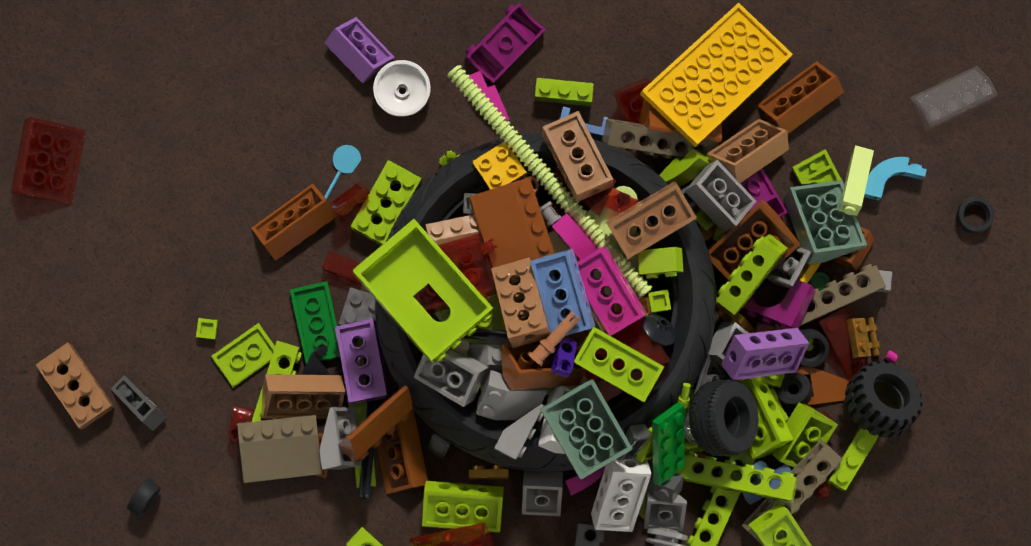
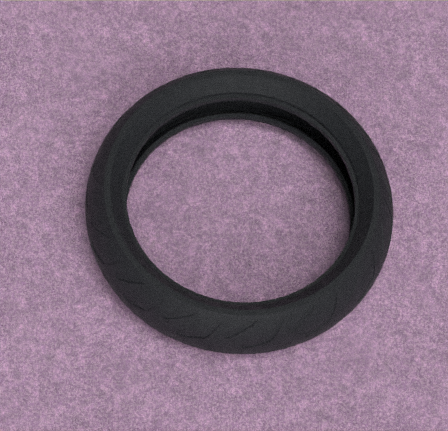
[375,133,716,472]

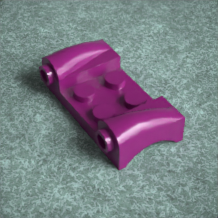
[465,3,546,84]
[740,168,788,218]

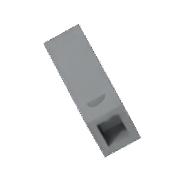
[494,404,544,460]

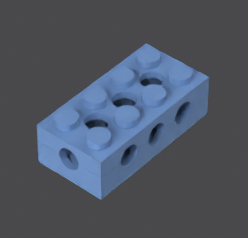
[530,249,595,336]

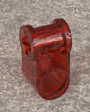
[228,405,254,444]

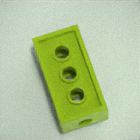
[351,160,422,246]
[716,234,788,315]
[574,327,664,402]
[736,377,794,459]
[422,481,504,532]
[748,502,812,546]

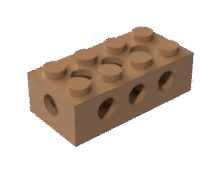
[542,111,613,203]
[606,182,697,259]
[491,257,551,348]
[36,342,114,430]

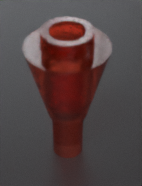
[814,463,833,499]

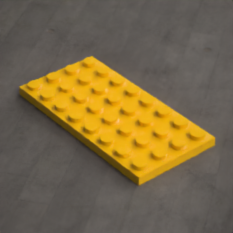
[640,3,793,147]

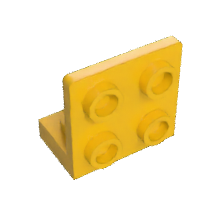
[473,142,527,190]

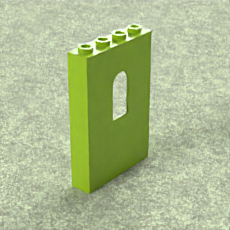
[353,219,493,364]

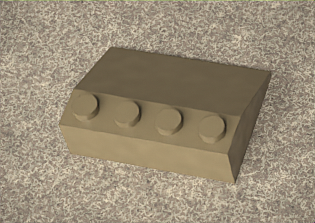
[237,415,322,483]

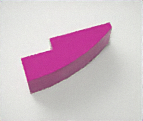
[469,71,510,122]
[551,213,597,261]
[565,465,606,496]

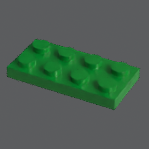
[290,281,340,363]
[652,402,685,486]

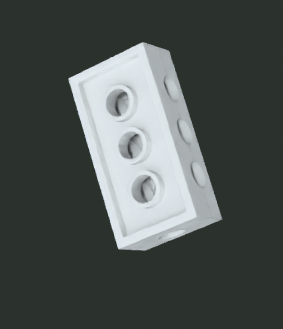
[591,457,651,532]

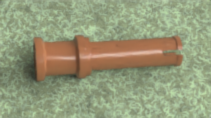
[528,311,581,366]

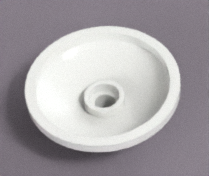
[373,60,431,117]

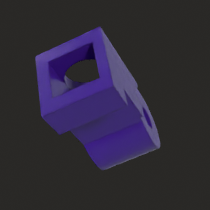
[551,338,577,378]

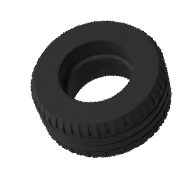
[689,380,759,456]

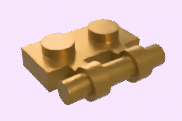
[847,317,880,358]

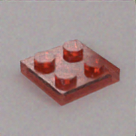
[329,181,370,216]

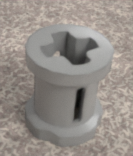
[540,201,562,228]

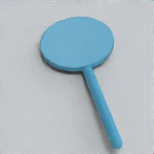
[324,145,361,200]

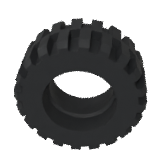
[845,361,923,438]

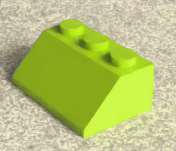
[771,402,838,468]

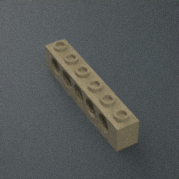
[602,118,719,160]
[775,264,886,330]
[742,439,843,541]

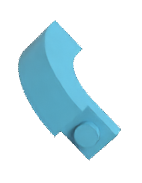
[864,157,927,201]

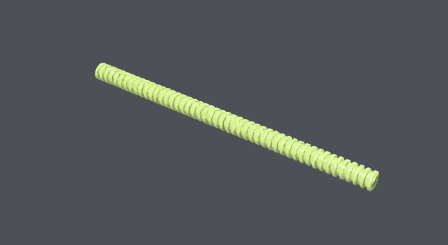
[447,65,652,298]

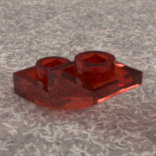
[604,188,640,214]
[322,252,360,284]

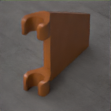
[796,366,850,406]

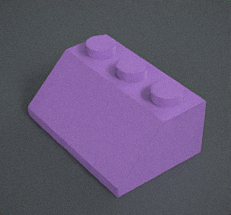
[324,17,395,83]

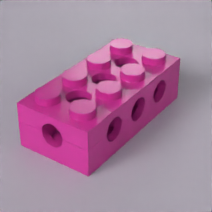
[577,246,647,336]

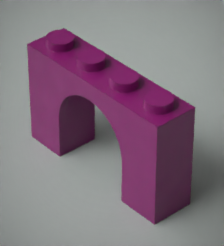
[741,279,816,330]

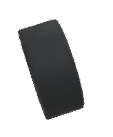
[956,196,995,234]
[800,329,829,367]
[127,479,161,517]

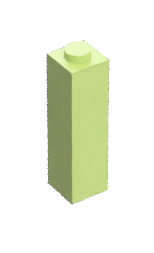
[839,145,874,216]

